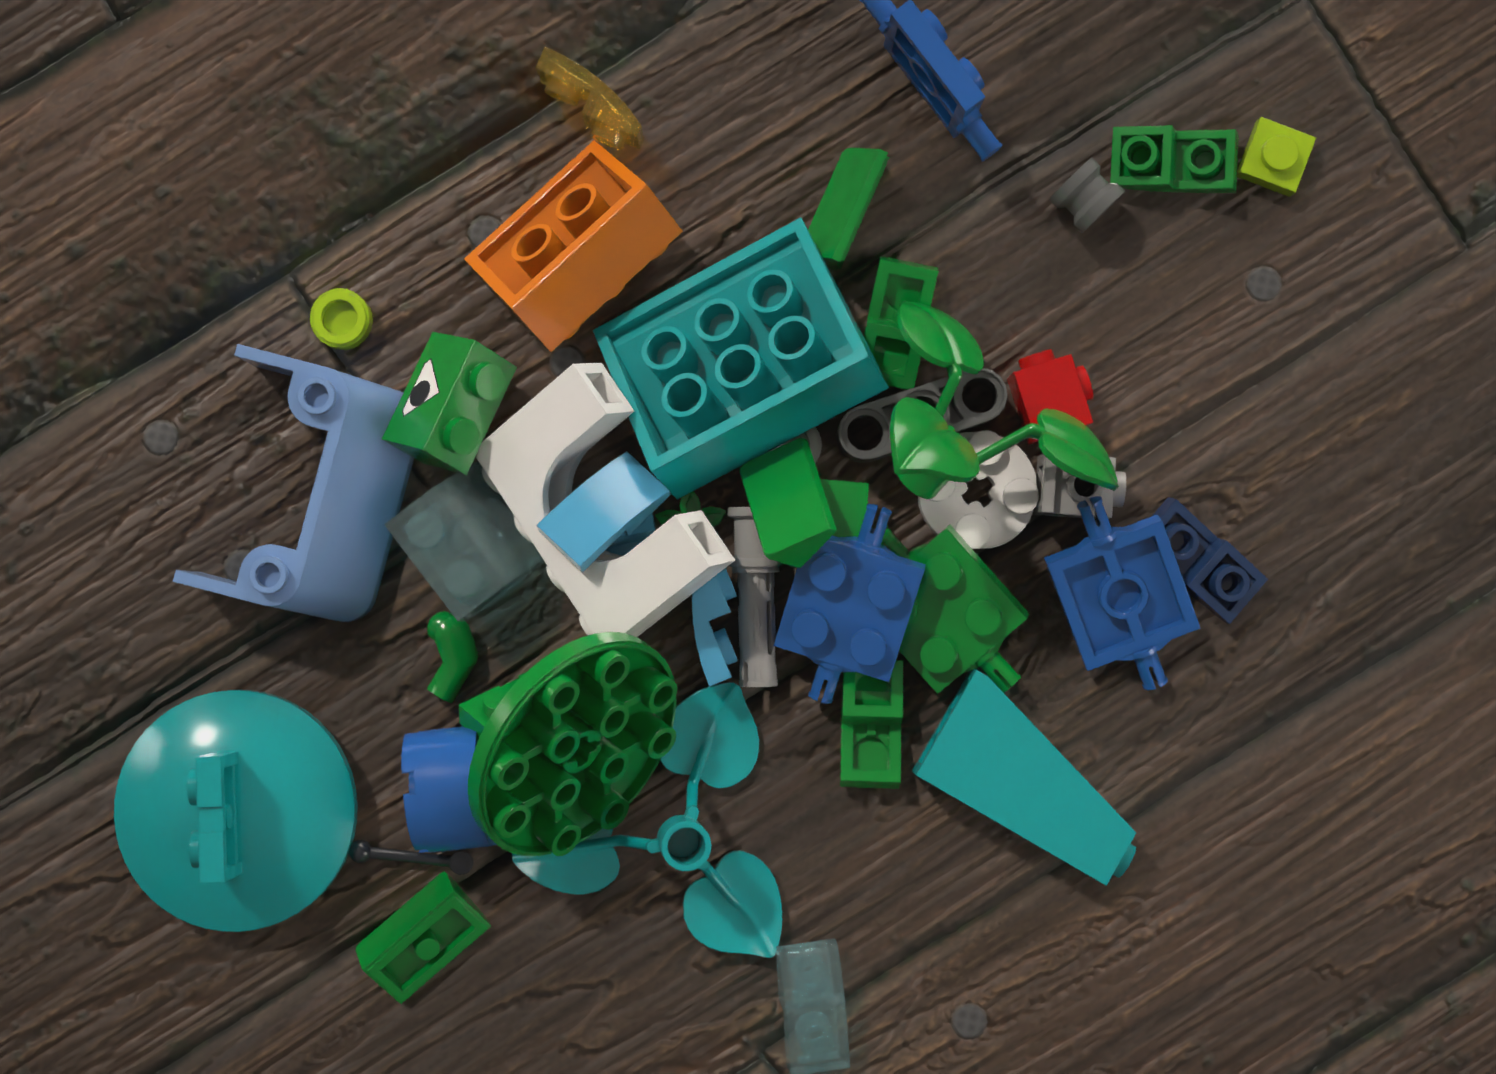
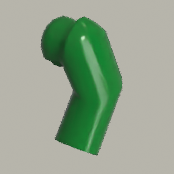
[427,611,478,703]

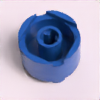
[401,726,497,853]

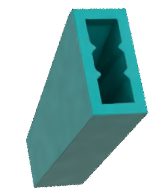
[912,669,1136,886]

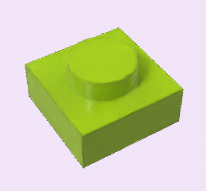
[1237,117,1316,197]

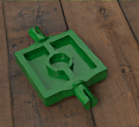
[881,524,1030,694]

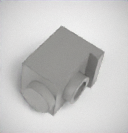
[1034,453,1126,519]

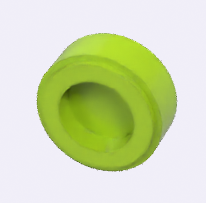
[310,288,373,350]

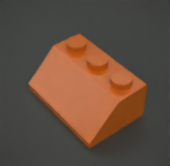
[464,140,683,352]

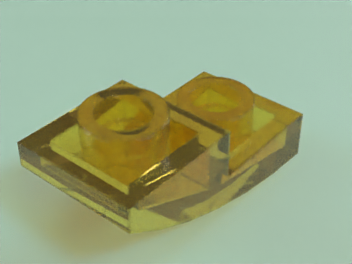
[536,47,644,150]

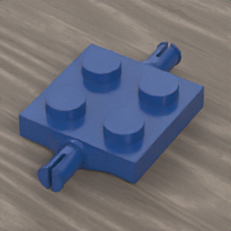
[859,0,1003,162]
[1044,496,1200,690]
[774,504,926,704]

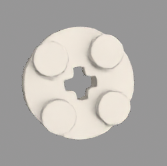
[918,430,1039,549]

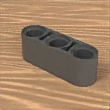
[836,368,1007,463]

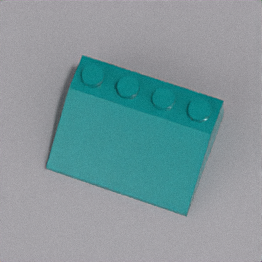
[593,217,889,499]

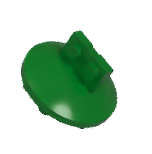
[459,632,677,856]

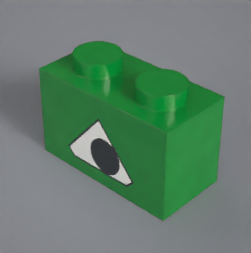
[382,332,517,475]

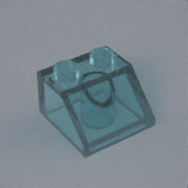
[384,461,545,621]

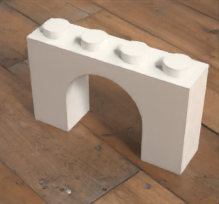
[475,363,735,637]

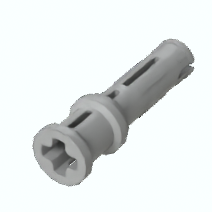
[727,507,782,687]

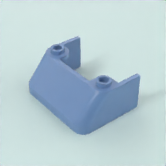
[173,344,414,622]

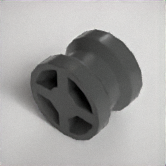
[1049,158,1125,234]

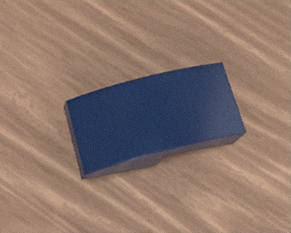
[1152,497,1268,624]

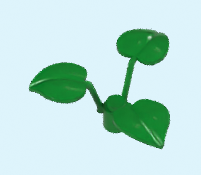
[890,300,1119,499]

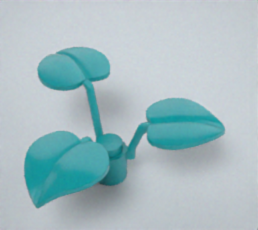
[512,682,782,958]

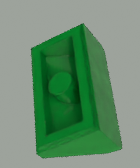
[808,147,889,271]
[739,438,837,568]
[355,871,491,1004]

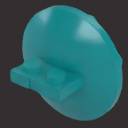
[114,690,358,932]

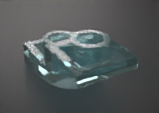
[776,938,850,1074]

